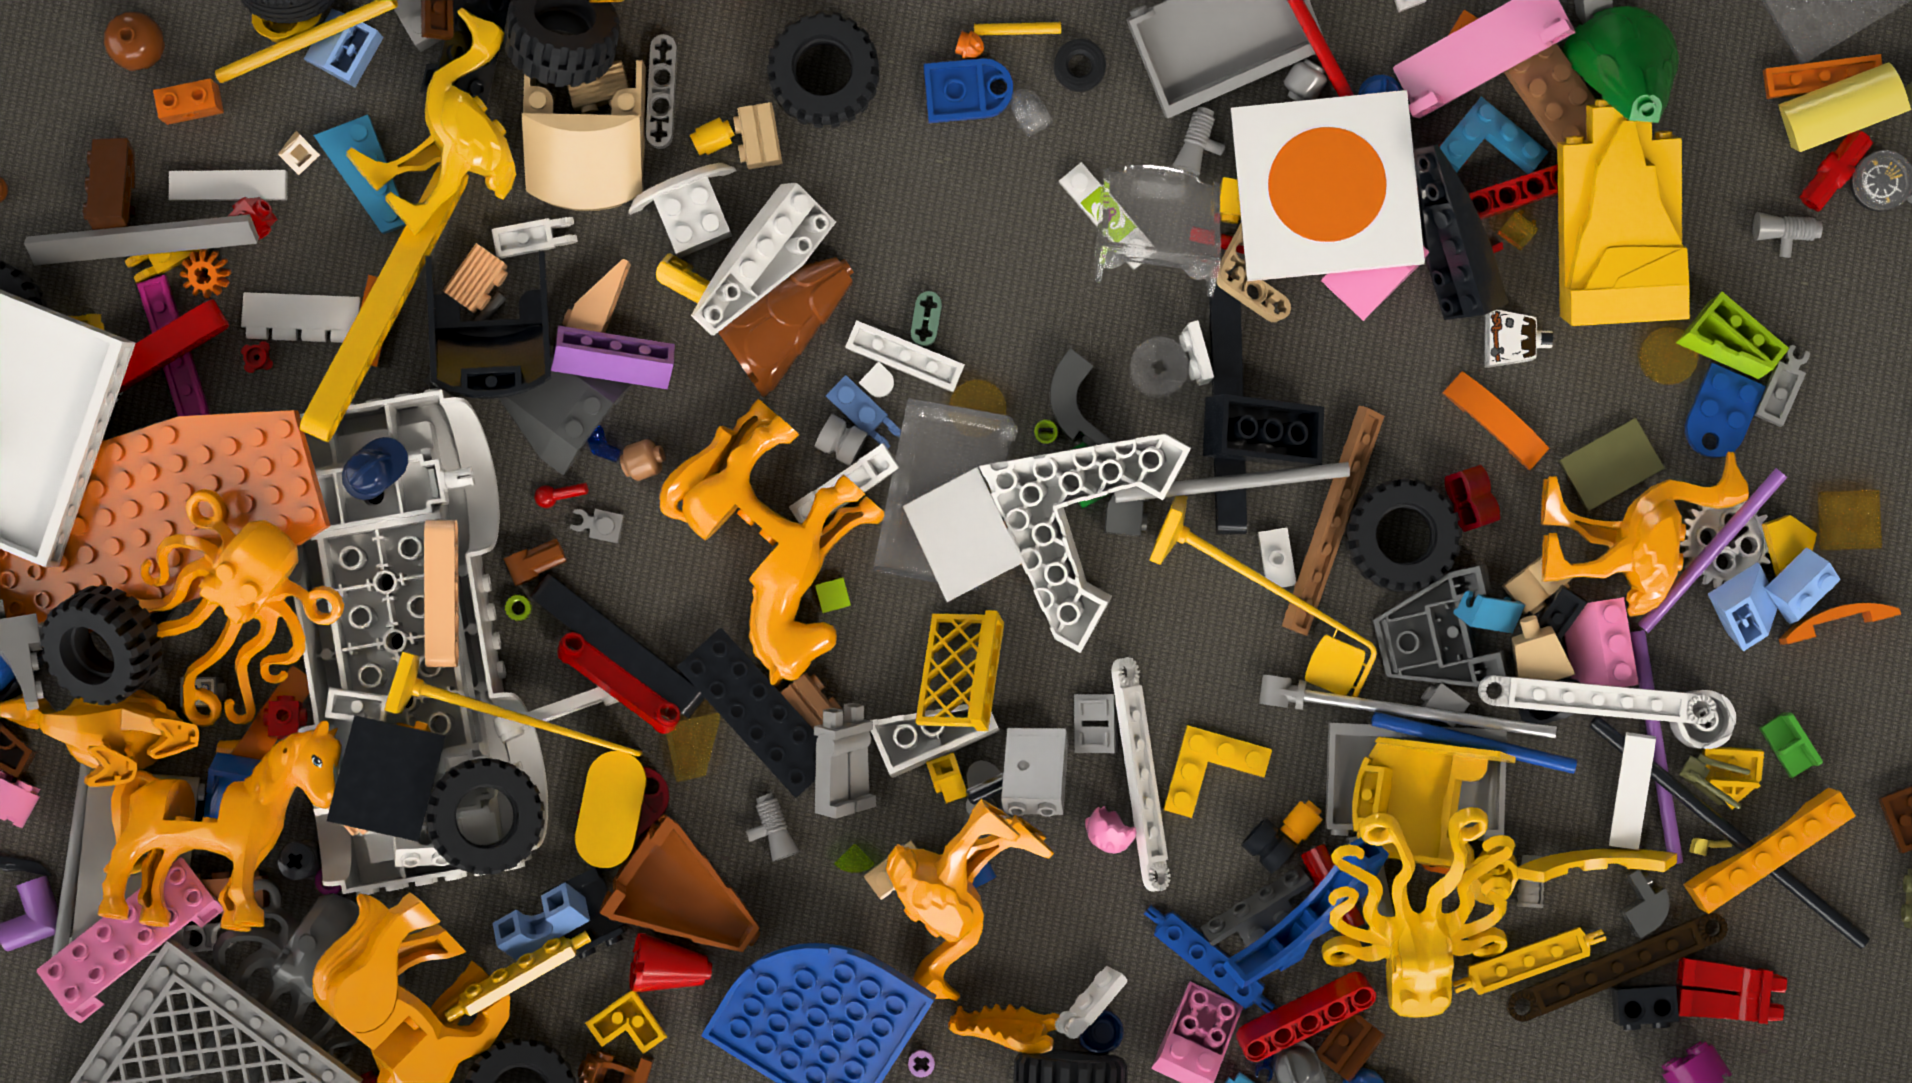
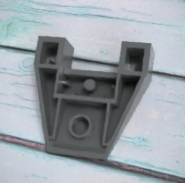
[1373,564,1513,687]

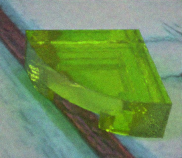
[834,843,875,873]

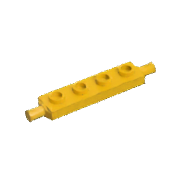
[1452,927,1606,995]
[444,931,591,1023]

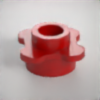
[241,342,273,373]

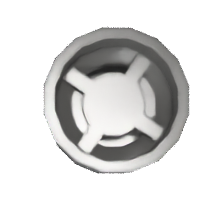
[814,414,868,466]

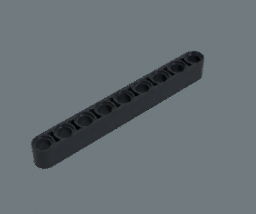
[1209,275,1247,535]

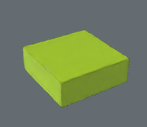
[815,578,851,613]

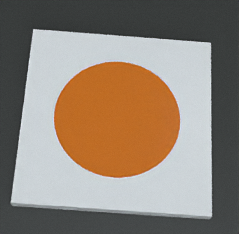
[1231,90,1425,281]

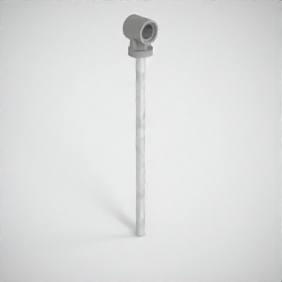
[1259,675,1557,738]

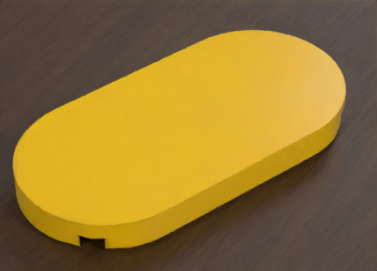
[575,751,647,868]

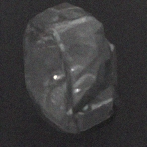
[1010,89,1053,137]

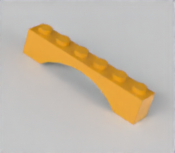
[1683,788,1856,914]

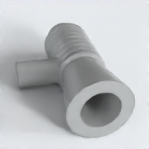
[1172,107,1225,175]
[1752,212,1823,258]
[745,793,800,862]

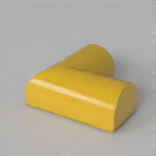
[656,253,710,304]
[585,990,668,1054]

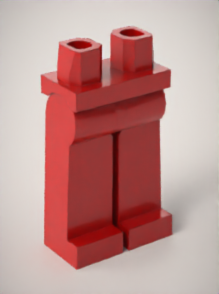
[1676,957,1787,1025]

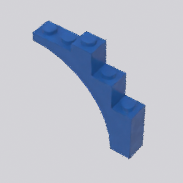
[1223,837,1389,989]

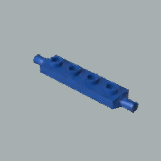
[1144,905,1275,1014]

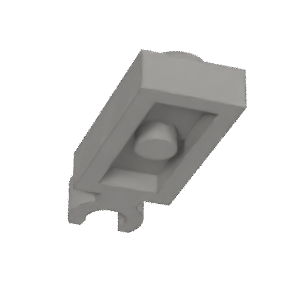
[1754,345,1810,427]

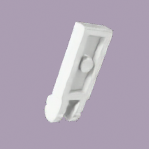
[492,217,578,259]
[1054,966,1127,1039]

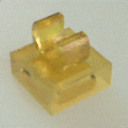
[1497,210,1539,251]

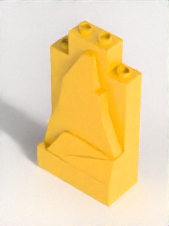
[1557,99,1690,326]

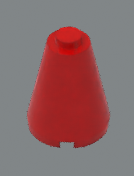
[629,933,712,992]

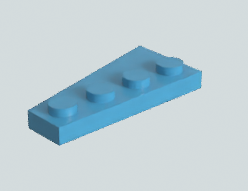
[313,115,406,234]

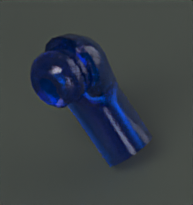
[587,425,621,463]

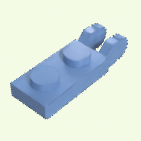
[826,375,903,449]

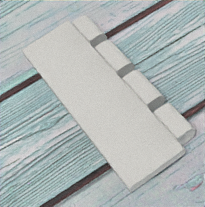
[241,292,361,343]

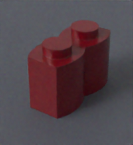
[1445,465,1500,532]

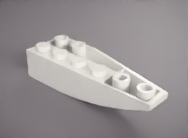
[691,183,836,335]

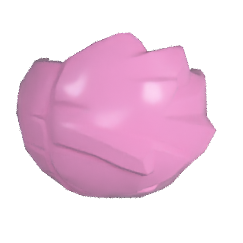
[1085,806,1137,854]

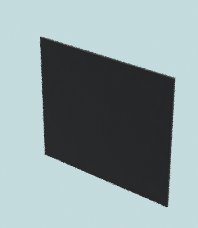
[326,715,446,842]

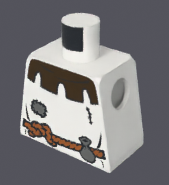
[1485,310,1553,368]

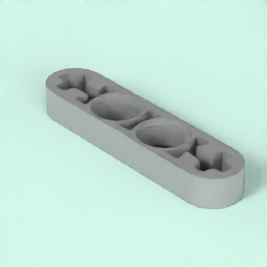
[646,34,678,149]

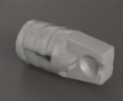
[1517,855,1544,908]

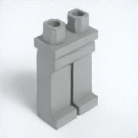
[814,703,876,819]

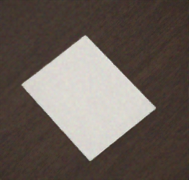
[903,467,1023,602]

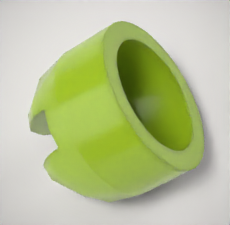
[1034,419,1058,444]

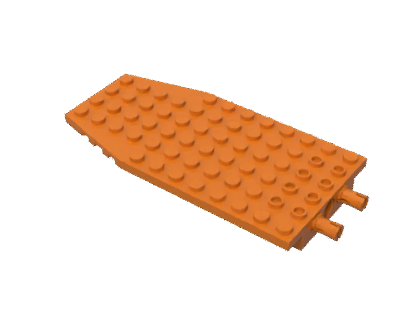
[0,410,331,652]

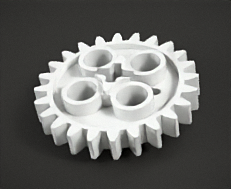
[1680,501,1771,588]

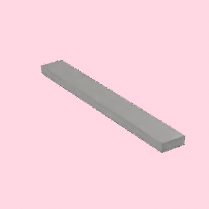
[24,214,259,266]

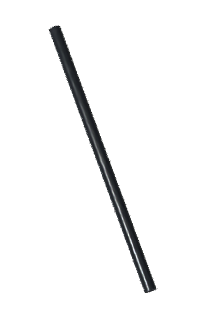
[1589,715,1870,949]

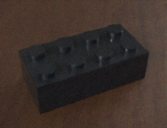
[1203,394,1324,467]

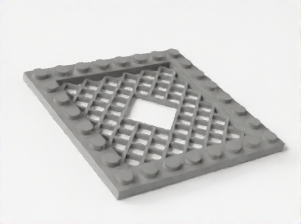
[70,938,363,1083]

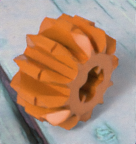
[180,249,231,298]

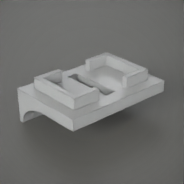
[1074,694,1118,753]

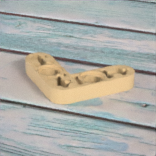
[1214,223,1291,322]

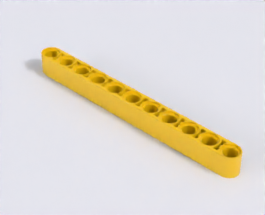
[299,163,469,442]

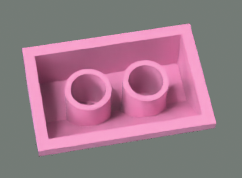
[1564,597,1639,687]

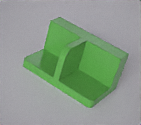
[1759,712,1823,778]

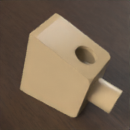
[1511,615,1575,681]

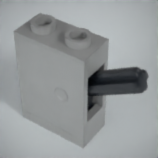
[966,728,1069,817]

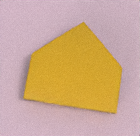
[1761,515,1817,576]
[1702,747,1764,810]

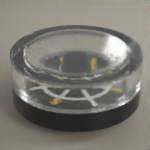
[1850,150,1912,212]

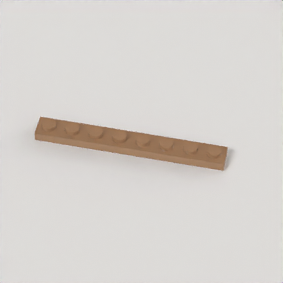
[1282,406,1385,636]

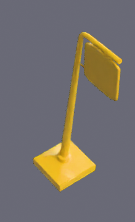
[1149,495,1377,697]
[384,652,643,756]

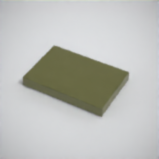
[1558,418,1665,511]

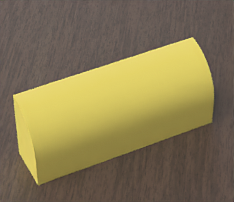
[1778,62,1911,152]

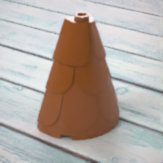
[718,257,854,397]
[600,814,761,952]

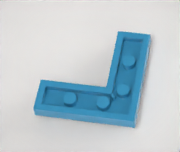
[1440,97,1548,174]

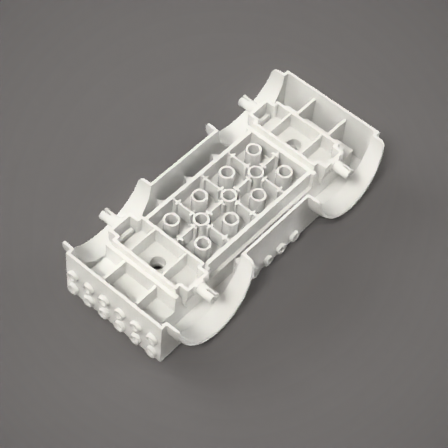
[288,388,548,896]

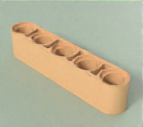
[424,520,459,667]

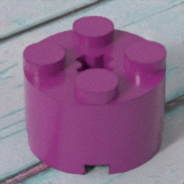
[1661,1041,1732,1083]

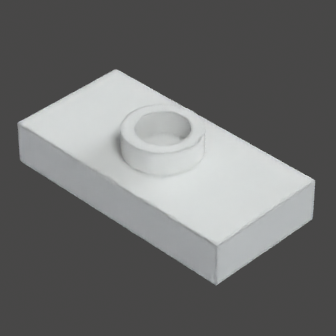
[1258,528,1296,590]

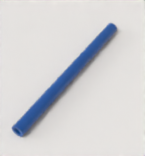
[1371,712,1577,774]

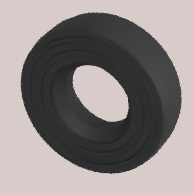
[1054,39,1106,92]

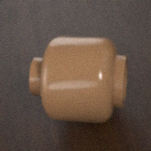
[620,439,666,481]

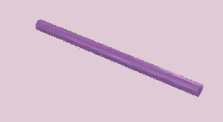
[1630,630,1683,864]

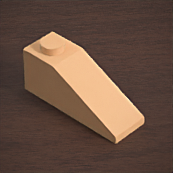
[563,259,631,333]

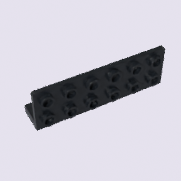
[420,0,511,105]
[677,628,818,798]

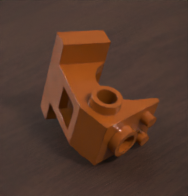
[578,1051,654,1083]

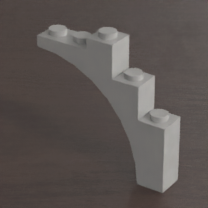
[0,599,44,710]

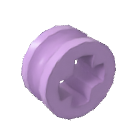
[908,1049,935,1077]

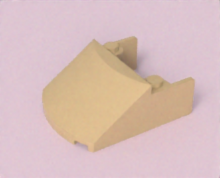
[522,60,647,211]

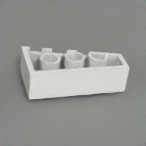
[870,704,1000,778]

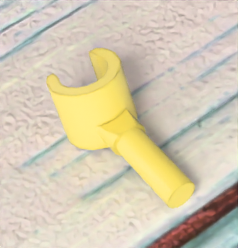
[1689,838,1733,856]

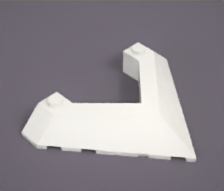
[979,433,1191,653]

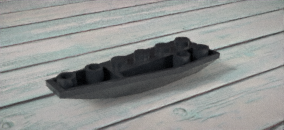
[1413,144,1509,320]

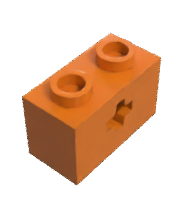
[153,78,224,125]

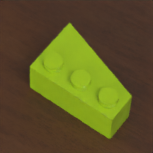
[1676,292,1790,379]

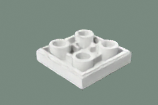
[1179,320,1214,386]

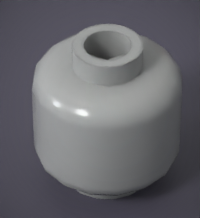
[1284,58,1327,101]

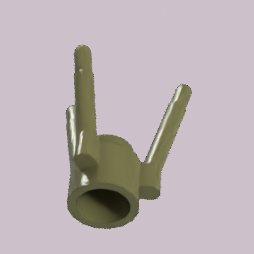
[1679,753,1750,809]

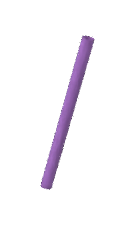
[1637,468,1787,633]

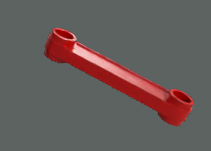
[557,632,680,734]

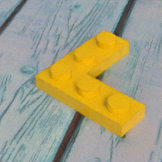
[1163,725,1272,818]

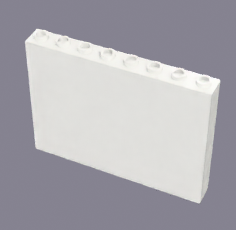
[0,290,136,567]

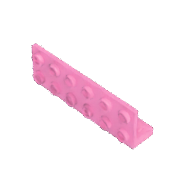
[1393,0,1576,119]
[37,857,224,1023]

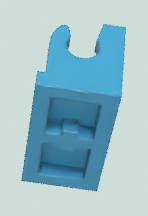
[1453,591,1525,634]

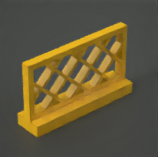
[915,610,1004,731]

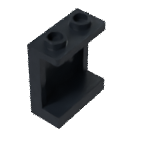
[542,867,627,959]

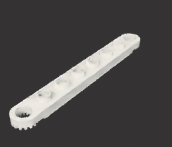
[1111,657,1170,892]
[1478,675,1716,724]

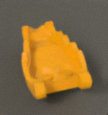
[948,1004,1059,1054]

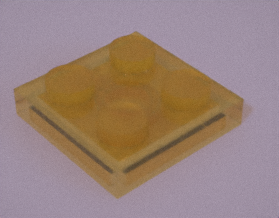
[1818,490,1882,551]

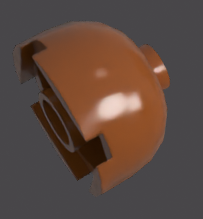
[104,12,165,71]

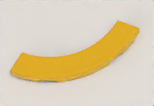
[1517,848,1677,883]

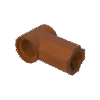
[503,538,567,586]

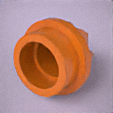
[955,31,984,60]

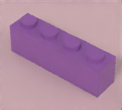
[551,326,675,389]

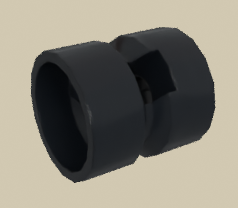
[1241,817,1297,874]

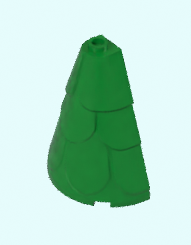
[1562,6,1679,123]

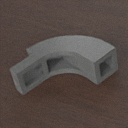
[1050,348,1110,447]

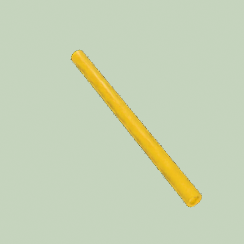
[215,0,398,83]

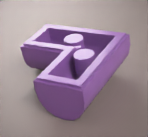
[0,876,58,951]

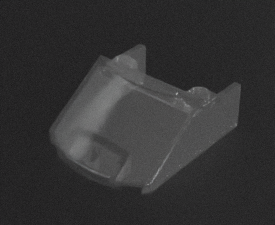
[1094,165,1221,297]

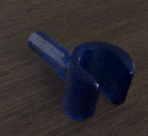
[1255,1054,1274,1082]

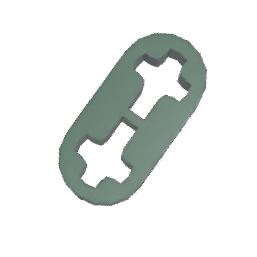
[911,291,942,347]

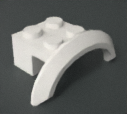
[629,163,736,258]

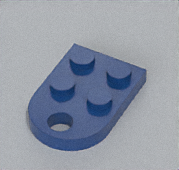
[924,59,1013,123]
[1685,363,1766,458]

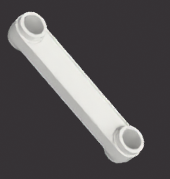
[493,686,619,743]

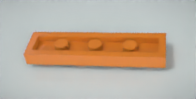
[1763,54,1882,99]

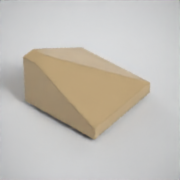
[278,131,320,175]

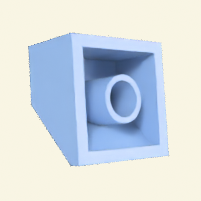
[1765,547,1841,624]

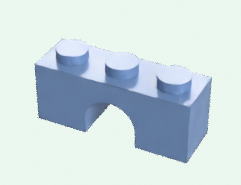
[493,882,590,961]

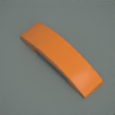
[1442,371,1550,470]
[1779,603,1901,645]

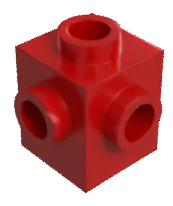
[227,197,278,240]
[263,695,308,739]

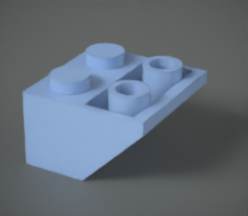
[304,9,384,88]
[1708,562,1777,651]

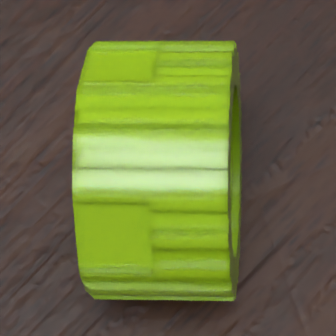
[505,595,533,621]

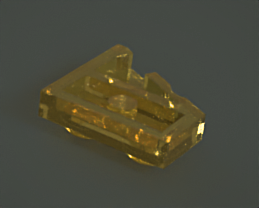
[666,713,721,782]

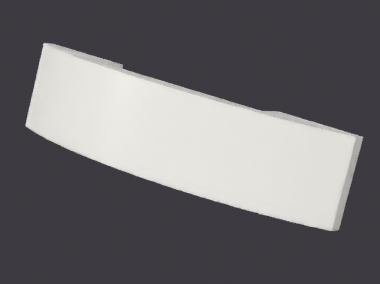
[789,443,900,524]

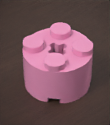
[0,769,40,828]

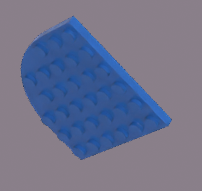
[701,943,937,1083]

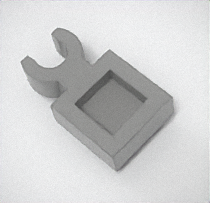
[570,509,625,544]

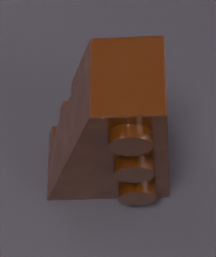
[83,138,135,230]

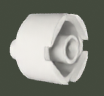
[1670,690,1736,749]

